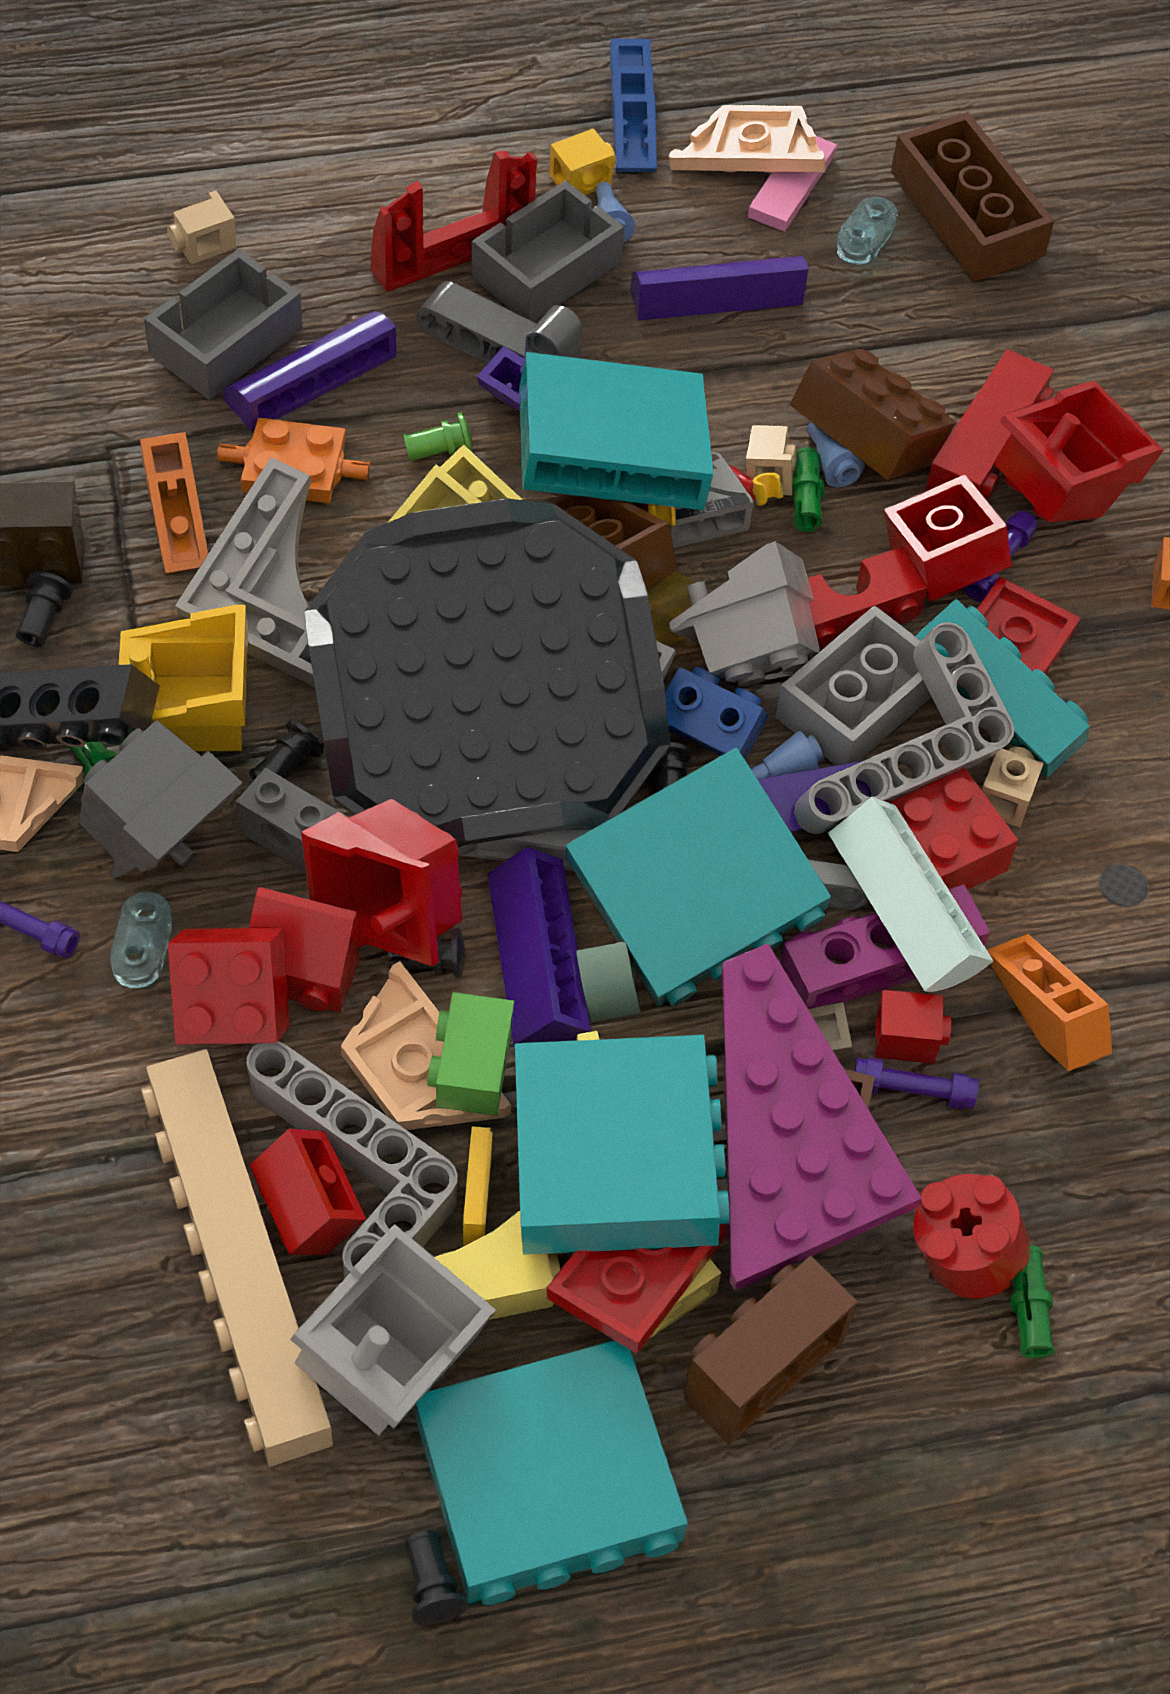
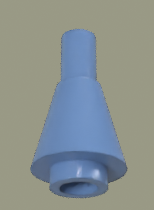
[595,182,635,243]
[806,422,865,488]
[750,730,824,780]

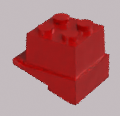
[994,381,1164,522]
[301,799,463,966]

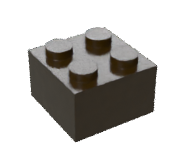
[0,482,84,587]

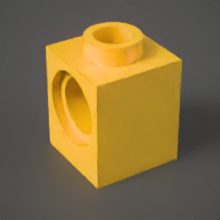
[549,129,616,195]

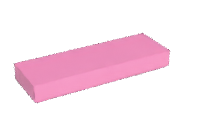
[748,136,837,232]

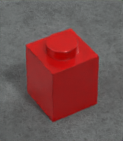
[874,990,951,1064]

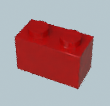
[249,1129,367,1255]

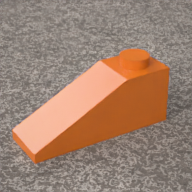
[140,432,208,575]
[987,934,1112,1071]

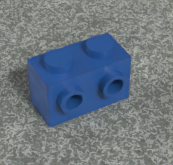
[665,666,768,761]

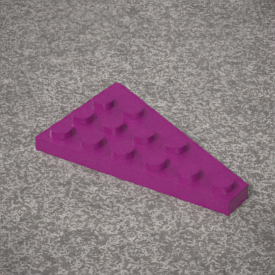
[721,944,922,1291]

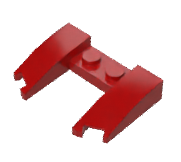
[371,151,537,293]

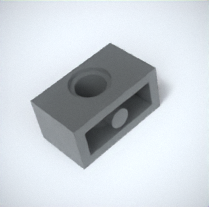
[236,767,345,872]

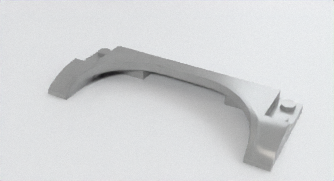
[175,457,675,687]

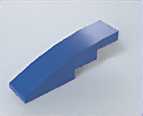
[610,38,657,172]

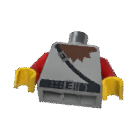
[642,452,783,548]

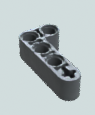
[416,281,582,364]

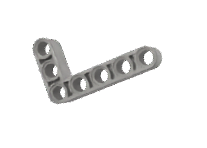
[794,622,1014,834]
[246,1041,458,1279]

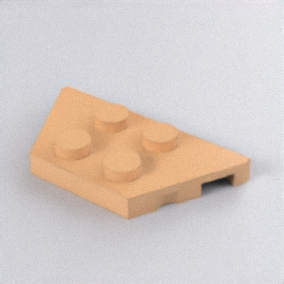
[669,106,826,173]
[0,755,85,852]
[341,961,511,1130]

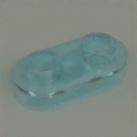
[836,197,898,264]
[110,892,173,988]

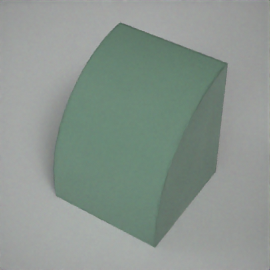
[576,941,641,1022]

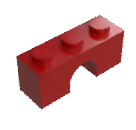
[808,547,928,651]

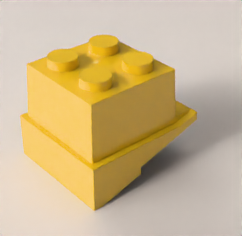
[119,605,248,751]

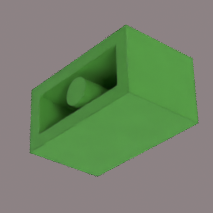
[427,992,514,1116]

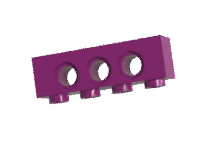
[780,884,990,1009]

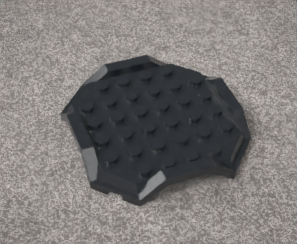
[304,498,670,848]

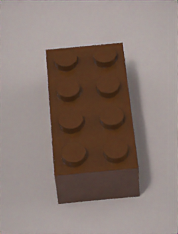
[891,112,1055,282]

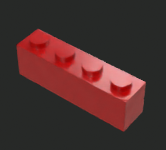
[925,349,1055,500]

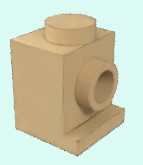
[167,190,237,265]
[746,425,796,495]
[982,747,1044,828]

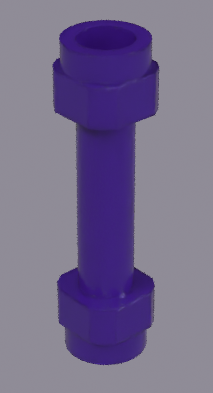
[964,511,1038,602]
[0,901,80,959]
[854,1058,979,1109]

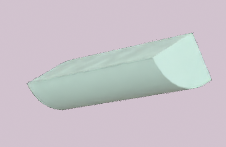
[828,797,993,992]

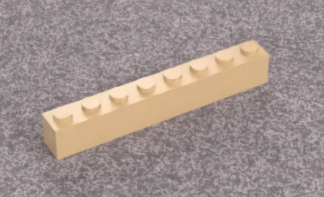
[141,1049,333,1467]

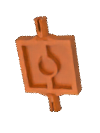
[217,417,371,504]

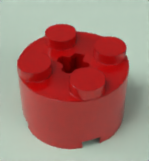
[913,1174,1030,1299]

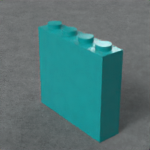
[519,352,714,510]
[566,747,831,1007]
[515,1035,729,1255]
[414,1340,688,1605]

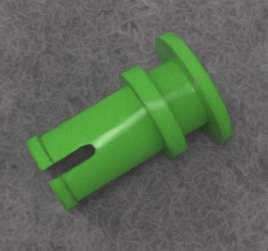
[403,412,473,462]

